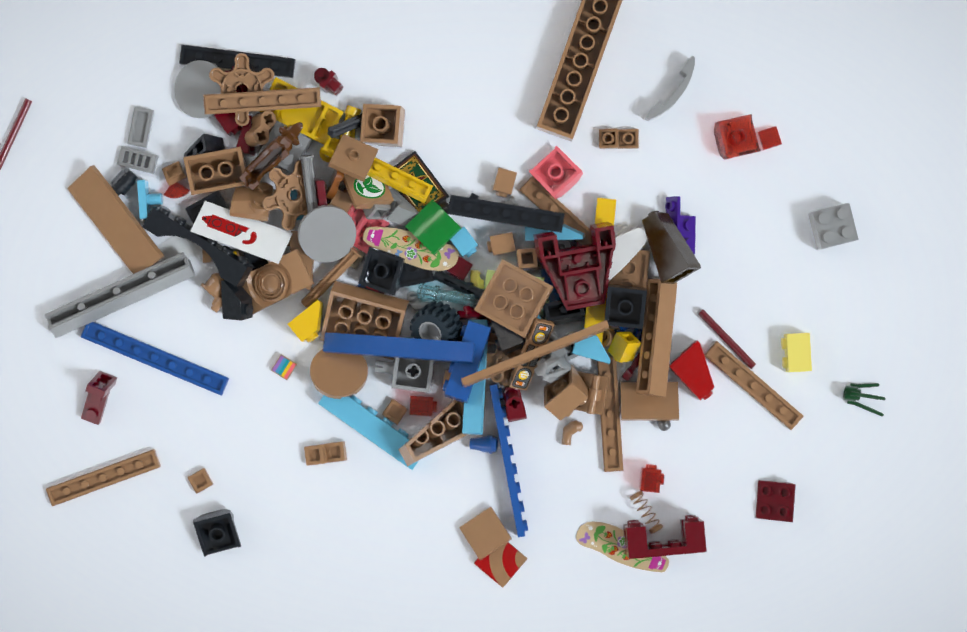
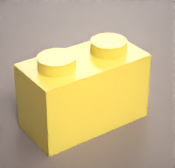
[781,333,812,372]

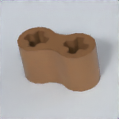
[245,111,276,147]

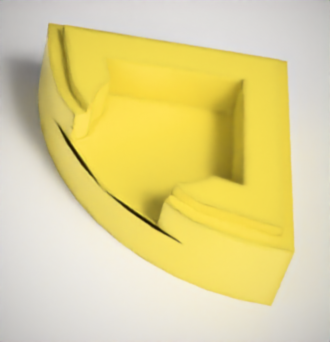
[470,270,484,289]

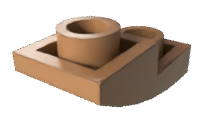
[599,129,639,149]

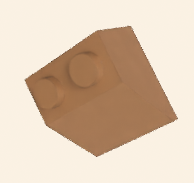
[360,104,405,147]
[544,364,588,421]

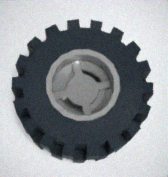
[410,301,463,341]

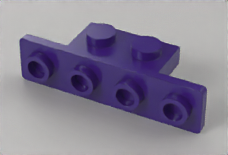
[665,196,696,254]

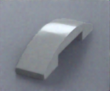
[645,55,695,121]

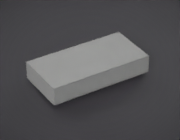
[127,107,154,148]

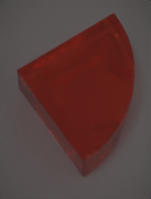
[163,182,190,199]

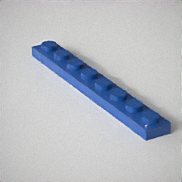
[489,384,528,538]

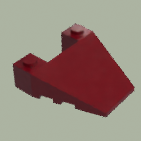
[533,222,616,311]

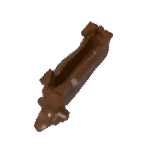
[239,122,303,190]

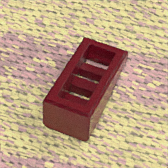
[236,115,255,157]

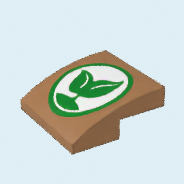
[343,174,394,209]

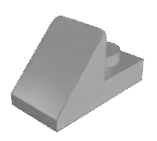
[387,188,419,226]

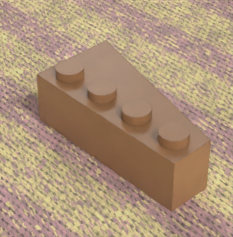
[398,400,469,467]

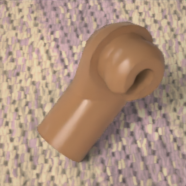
[561,420,583,446]

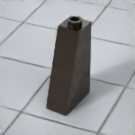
[642,211,701,284]

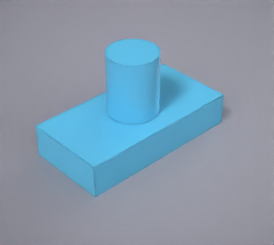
[137,180,163,220]

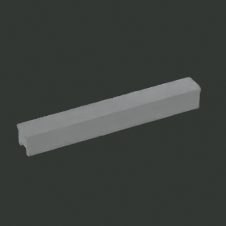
[44,252,196,338]

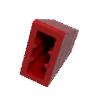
[669,340,715,400]

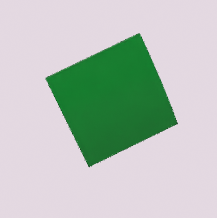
[405,199,461,255]

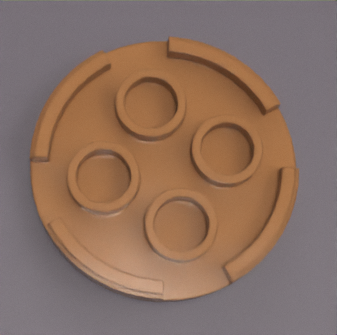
[310,349,368,399]

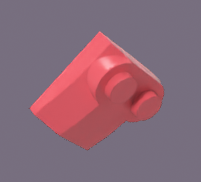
[529,146,583,199]

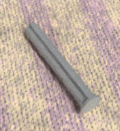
[299,155,318,213]

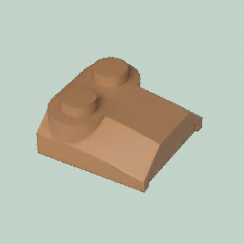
[230,182,275,222]

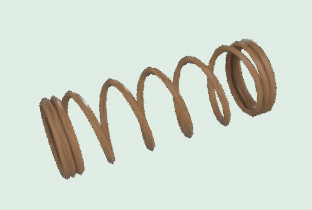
[629,491,663,534]

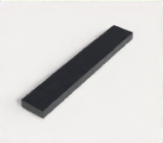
[179,44,296,78]
[447,195,565,233]

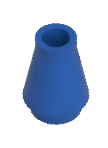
[469,435,498,454]

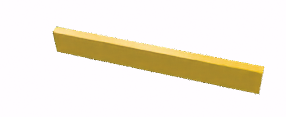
[584,198,617,344]

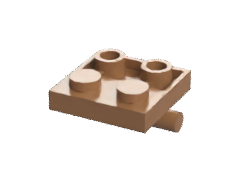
[574,371,609,415]

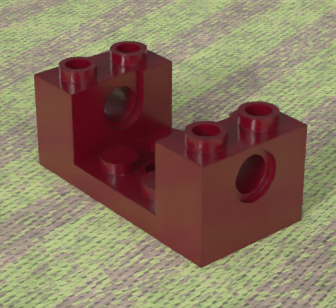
[623,515,707,559]

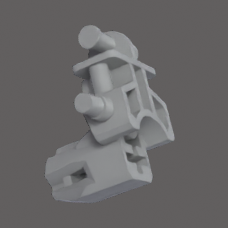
[524,316,574,384]

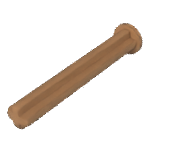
[301,247,362,308]

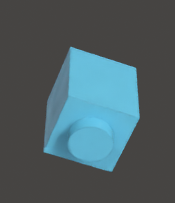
[450,227,478,258]

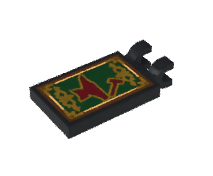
[394,151,450,215]

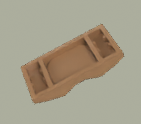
[242,249,314,315]

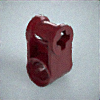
[503,386,527,423]

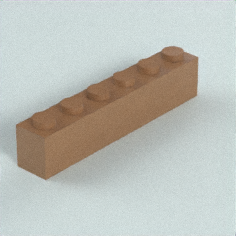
[636,279,678,397]

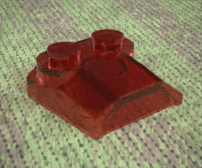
[714,114,761,160]

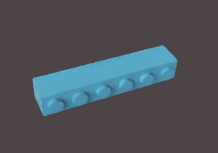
[318,395,419,470]

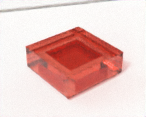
[757,126,782,151]

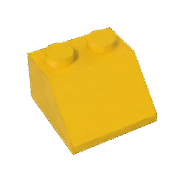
[288,300,323,343]

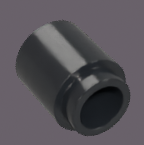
[110,167,138,196]

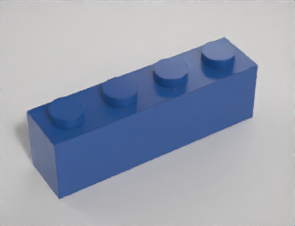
[442,320,491,404]

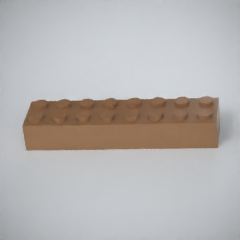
[536,0,623,142]

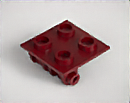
[756,480,796,522]

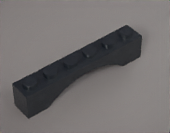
[142,206,254,287]

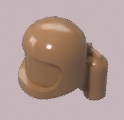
[200,273,224,313]

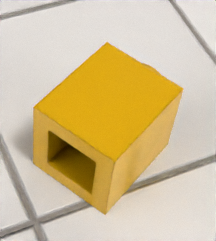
[608,331,641,363]

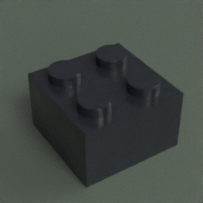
[604,284,647,329]

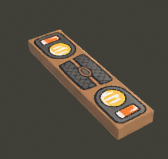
[508,318,554,391]

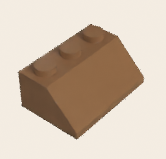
[183,146,247,195]

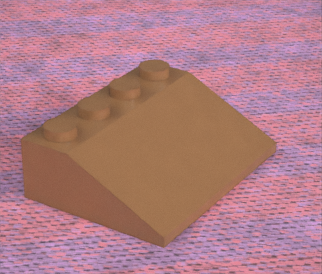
[320,281,409,360]

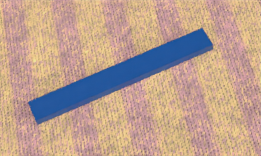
[80,321,230,396]
[323,332,475,363]

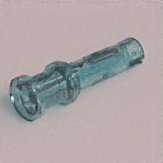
[417,283,475,306]

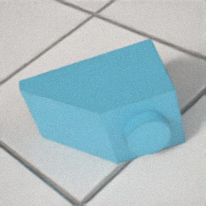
[571,328,611,364]

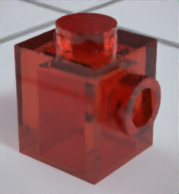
[639,464,665,493]

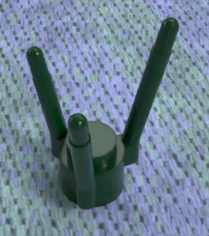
[843,383,886,417]

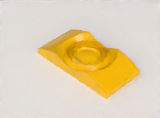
[259,77,344,145]

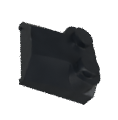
[358,247,405,296]
[193,509,241,557]

